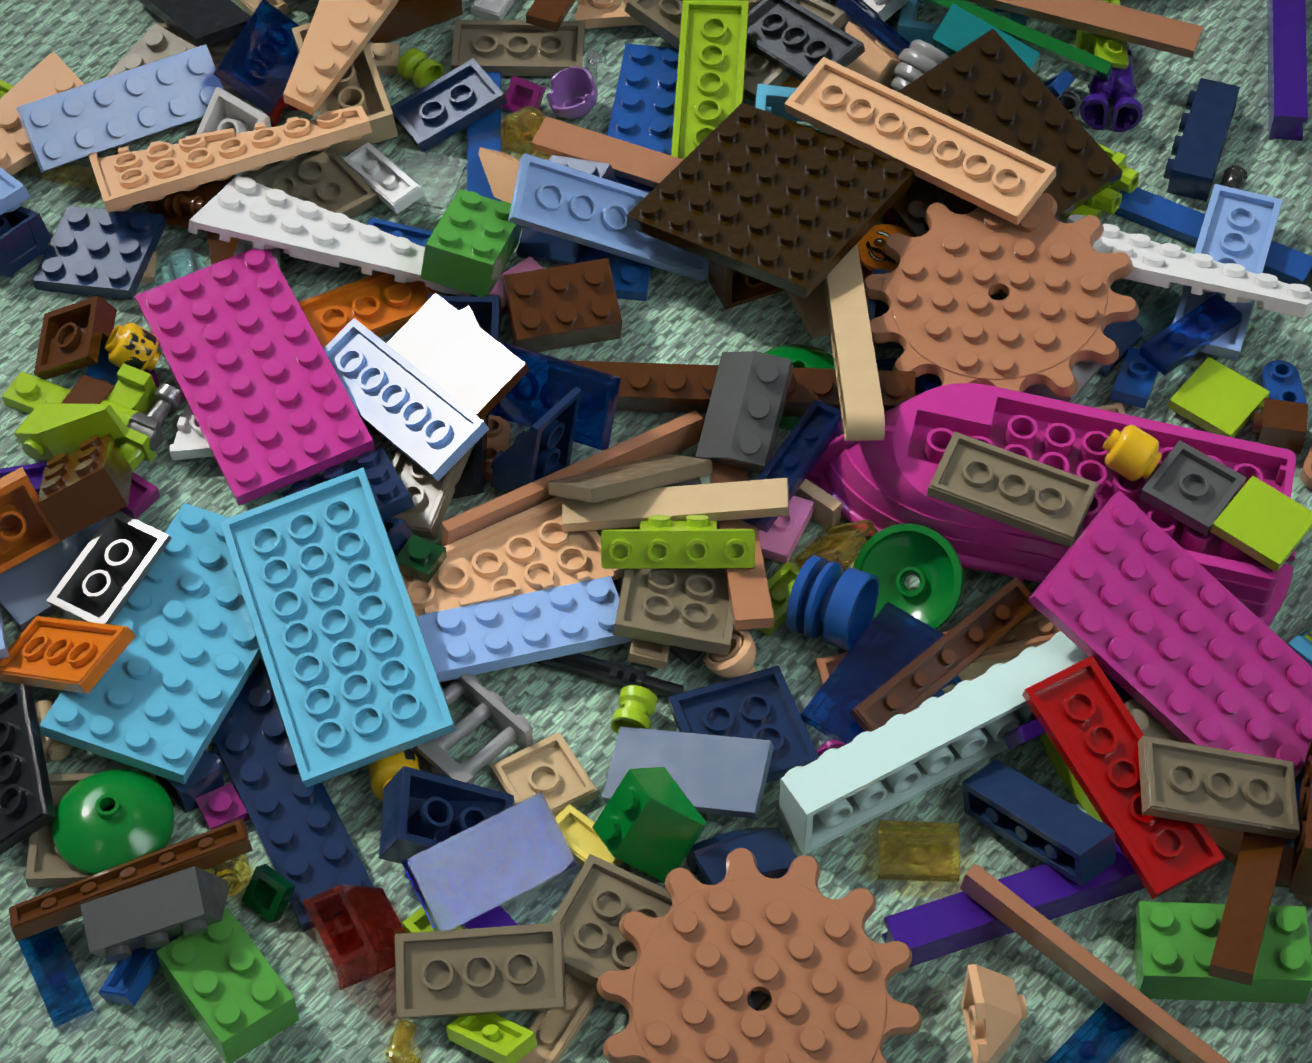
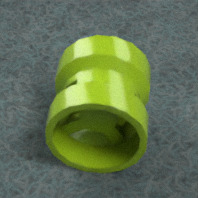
[397,47,443,89]
[611,685,658,734]

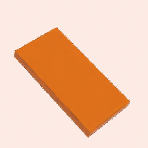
[298,272,437,349]
[0,616,136,694]

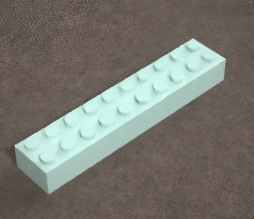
[778,631,1117,855]

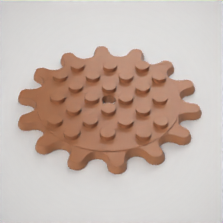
[864,193,1139,397]
[597,848,922,1063]

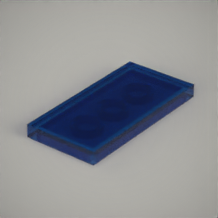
[213,0,300,114]
[489,343,621,450]
[801,602,945,745]
[401,792,577,931]

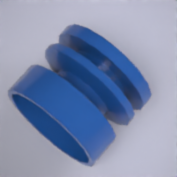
[786,555,880,651]

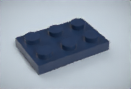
[390,58,507,153]

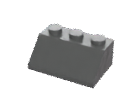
[695,351,794,475]
[46,511,172,624]
[80,866,229,962]

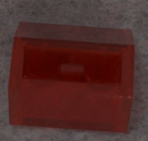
[303,884,405,991]

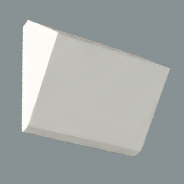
[196,87,271,177]

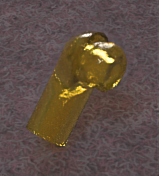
[385,1019,422,1063]

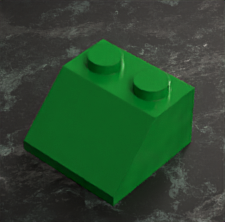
[592,767,707,882]

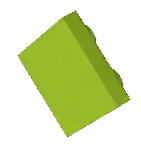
[1168,357,1270,438]
[1210,475,1312,572]

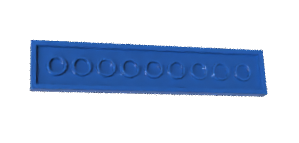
[582,43,679,301]

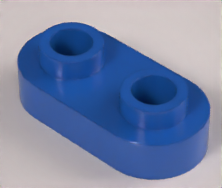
[1261,360,1307,404]

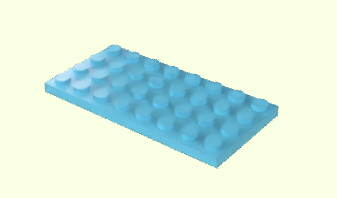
[220,468,457,788]
[39,503,262,785]

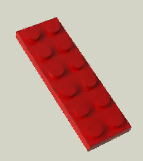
[1022,655,1225,900]

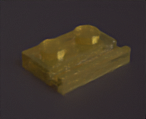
[794,519,878,569]
[878,820,960,882]

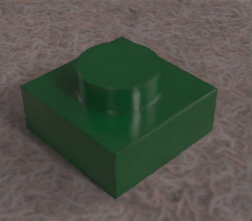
[396,534,447,584]
[241,864,296,923]

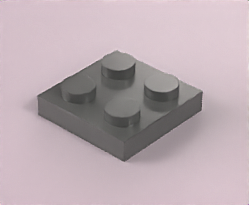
[1139,440,1247,536]

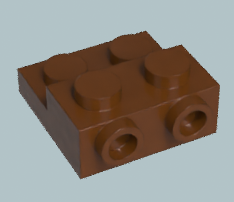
[34,296,117,380]

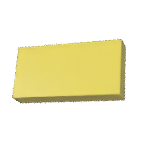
[543,804,623,867]

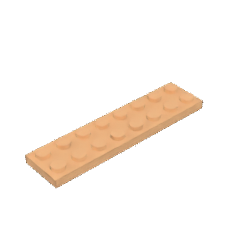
[784,57,1056,225]

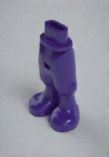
[1080,42,1143,132]

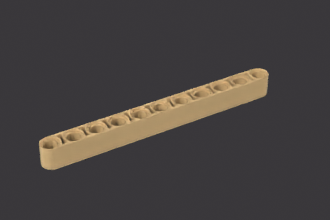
[823,244,885,441]

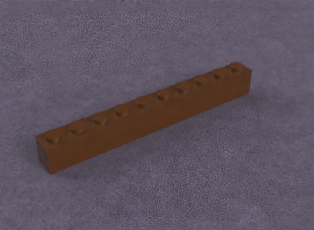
[548,360,916,418]

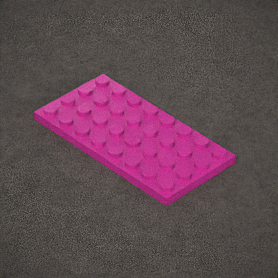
[135,248,375,506]
[1028,491,1312,778]

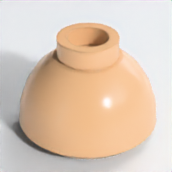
[705,630,756,679]

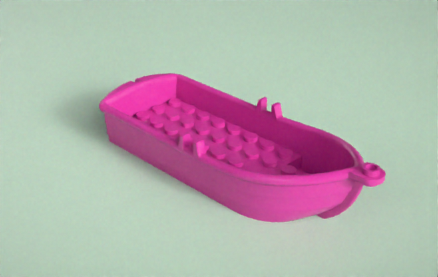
[786,383,1296,626]

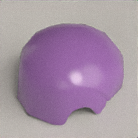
[547,66,598,119]

